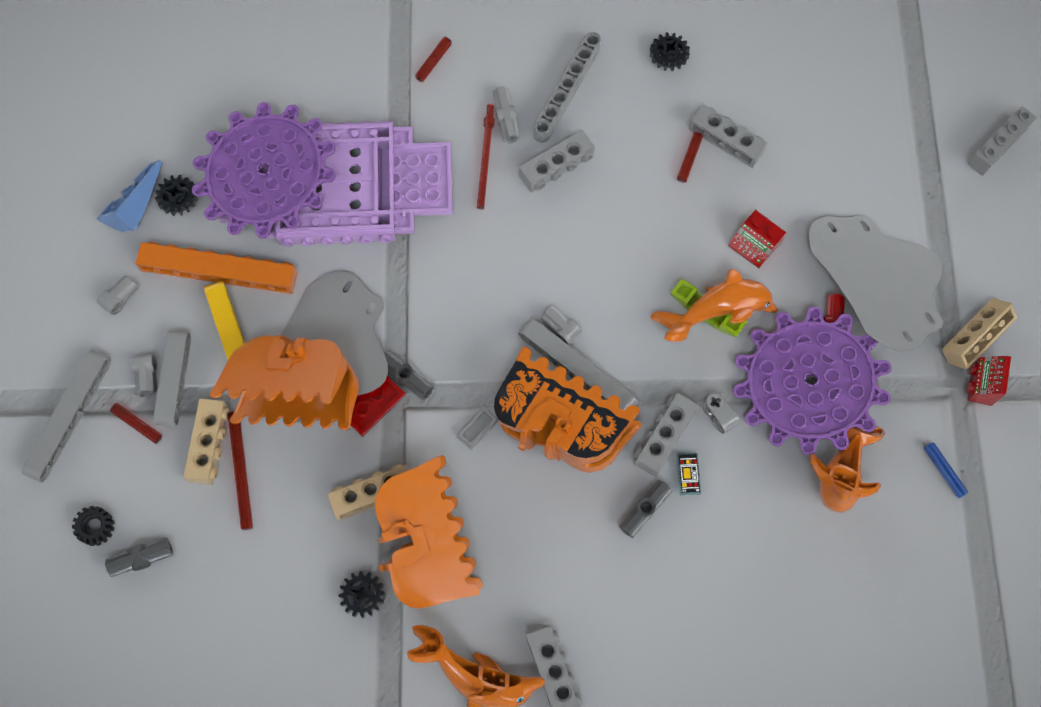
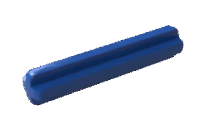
[924,442,968,498]

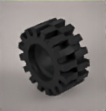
[72,506,115,546]

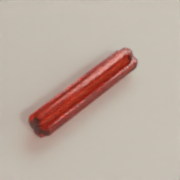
[415,36,452,82]
[677,132,703,183]
[110,403,163,444]

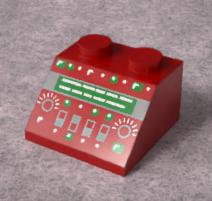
[728,209,787,269]
[966,356,1011,406]

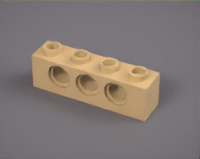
[942,298,1018,370]
[183,398,230,485]
[328,464,408,521]

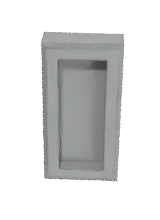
[456,406,499,450]

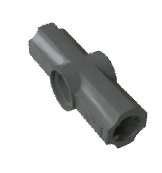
[384,351,434,400]
[619,479,672,538]
[105,538,173,577]

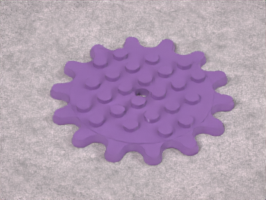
[192,102,336,238]
[733,306,892,455]

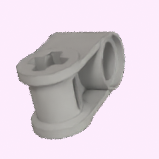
[703,393,740,434]

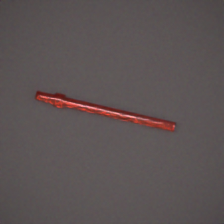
[477,104,495,210]

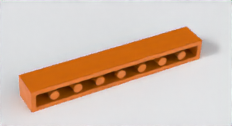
[135,241,297,294]

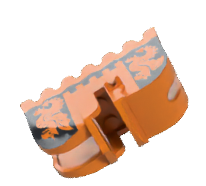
[494,347,642,473]

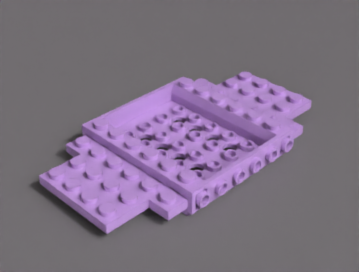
[219,121,453,247]

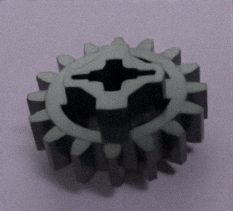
[650,32,690,71]
[155,175,198,216]
[338,571,386,619]

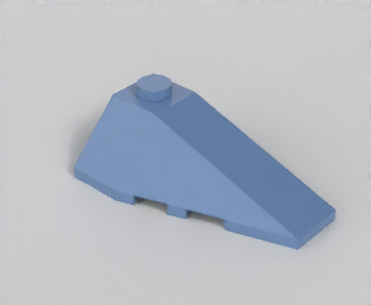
[96,160,162,232]

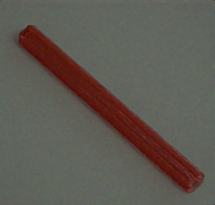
[228,411,253,530]

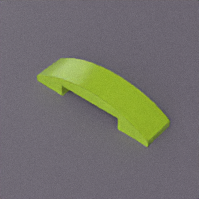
[670,279,748,337]

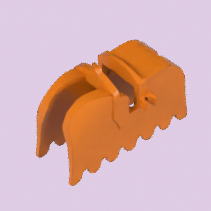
[209,335,359,430]
[375,455,483,609]

